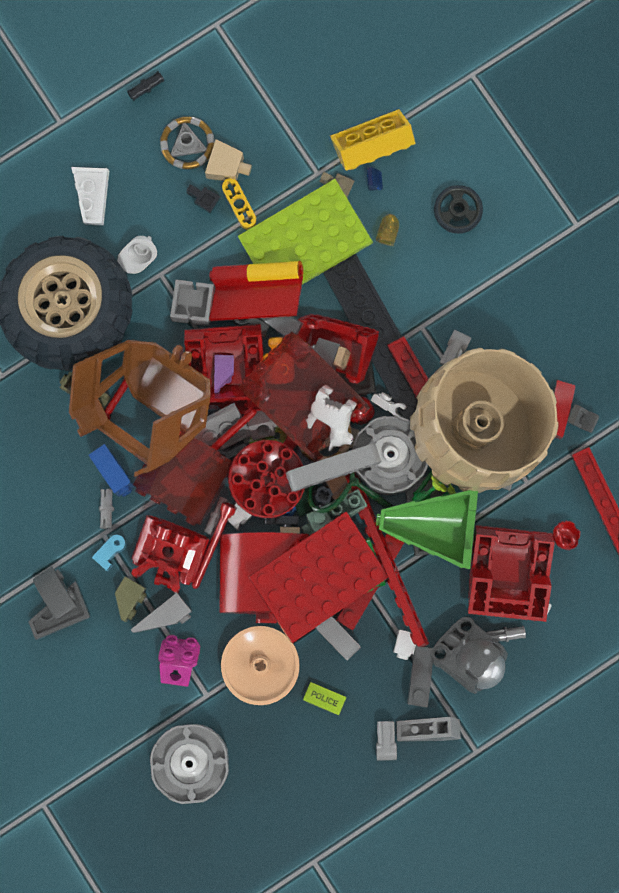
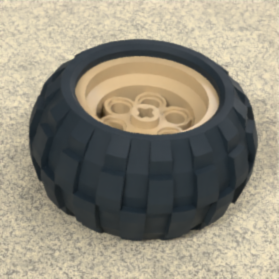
[0,236,133,371]

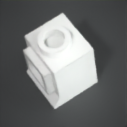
[228,503,252,531]
[393,630,416,660]

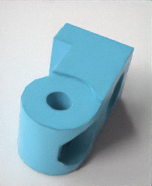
[92,535,126,572]

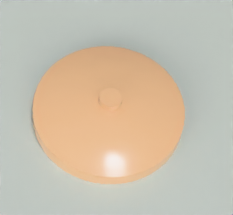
[221,626,299,705]

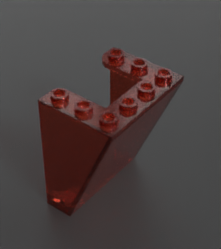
[238,331,371,462]

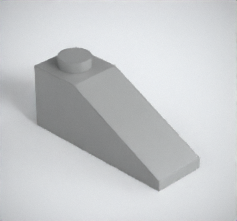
[131,593,192,633]
[397,717,461,741]

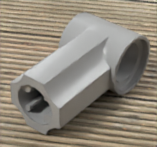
[439,330,471,366]
[376,721,397,760]

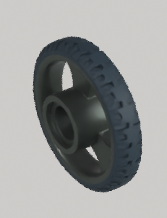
[434,185,483,234]

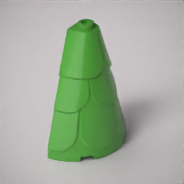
[376,490,478,569]

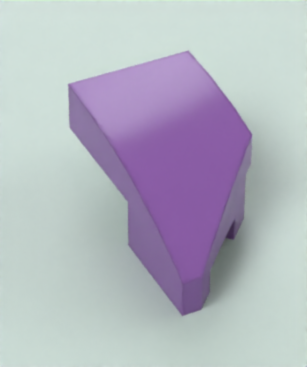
[214,355,234,393]

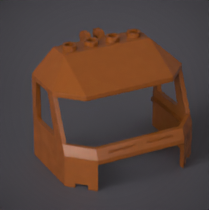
[69,340,210,477]

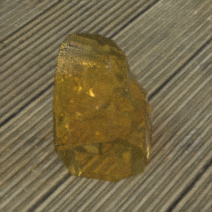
[376,214,400,246]

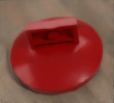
[228,440,305,518]

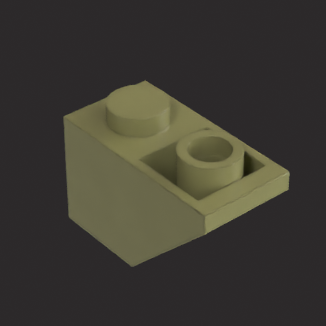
[115,576,147,622]

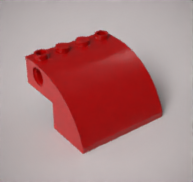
[184,324,267,414]
[468,525,555,622]
[220,532,309,614]

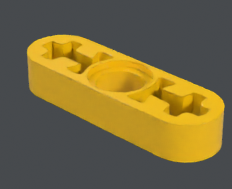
[222,178,256,230]

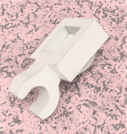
[371,392,407,417]

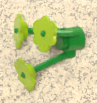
[411,470,456,502]

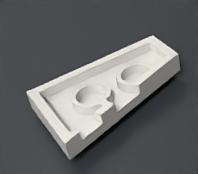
[71,167,109,225]

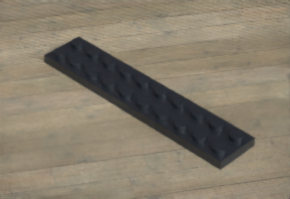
[323,253,418,420]

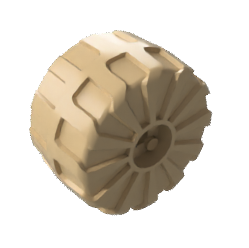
[410,348,558,493]

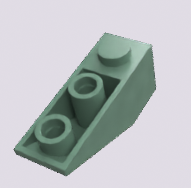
[306,489,367,533]

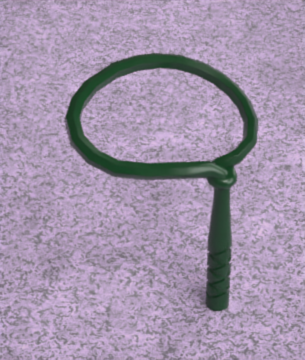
[307,472,393,513]

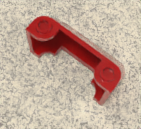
[292,314,379,384]

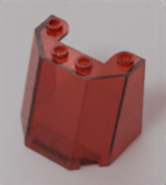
[133,430,232,526]

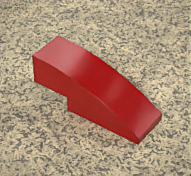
[554,380,576,439]

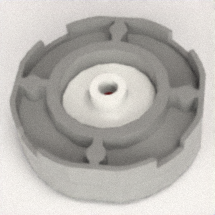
[352,416,428,495]
[150,724,229,804]

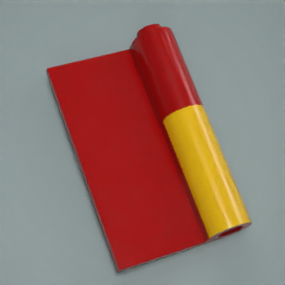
[209,261,304,321]

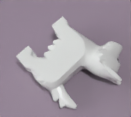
[306,385,357,451]

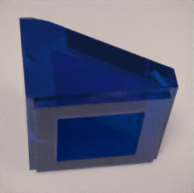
[367,167,383,191]

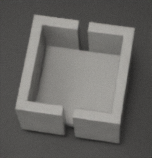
[170,280,215,326]

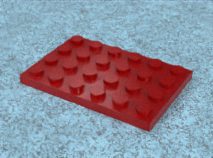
[249,512,388,643]

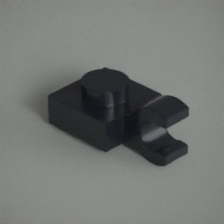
[186,184,220,214]

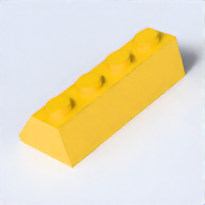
[330,109,416,171]

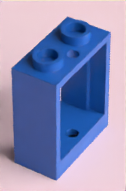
[89,444,135,497]

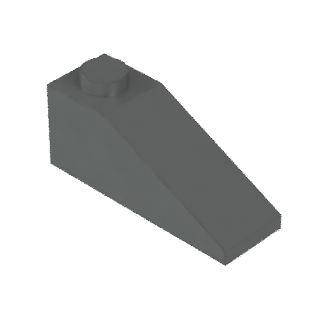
[407,646,433,707]

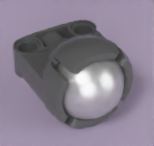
[431,617,508,694]

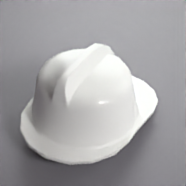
[118,236,157,274]

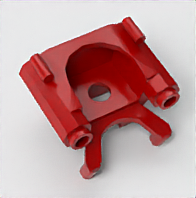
[131,515,209,593]

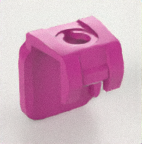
[158,635,200,687]

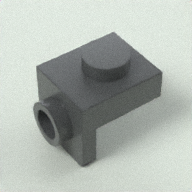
[567,404,599,433]

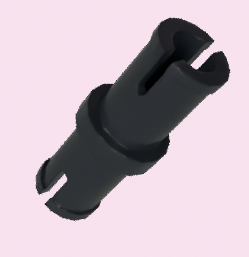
[127,71,164,101]

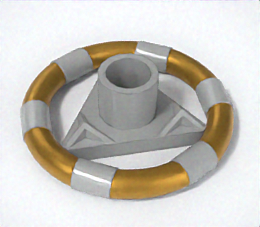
[160,116,215,169]

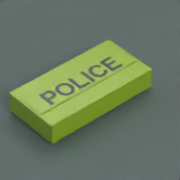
[303,682,346,715]

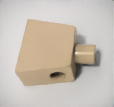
[205,140,252,181]

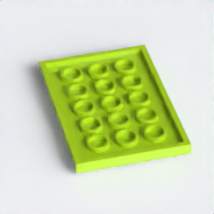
[238,179,373,284]

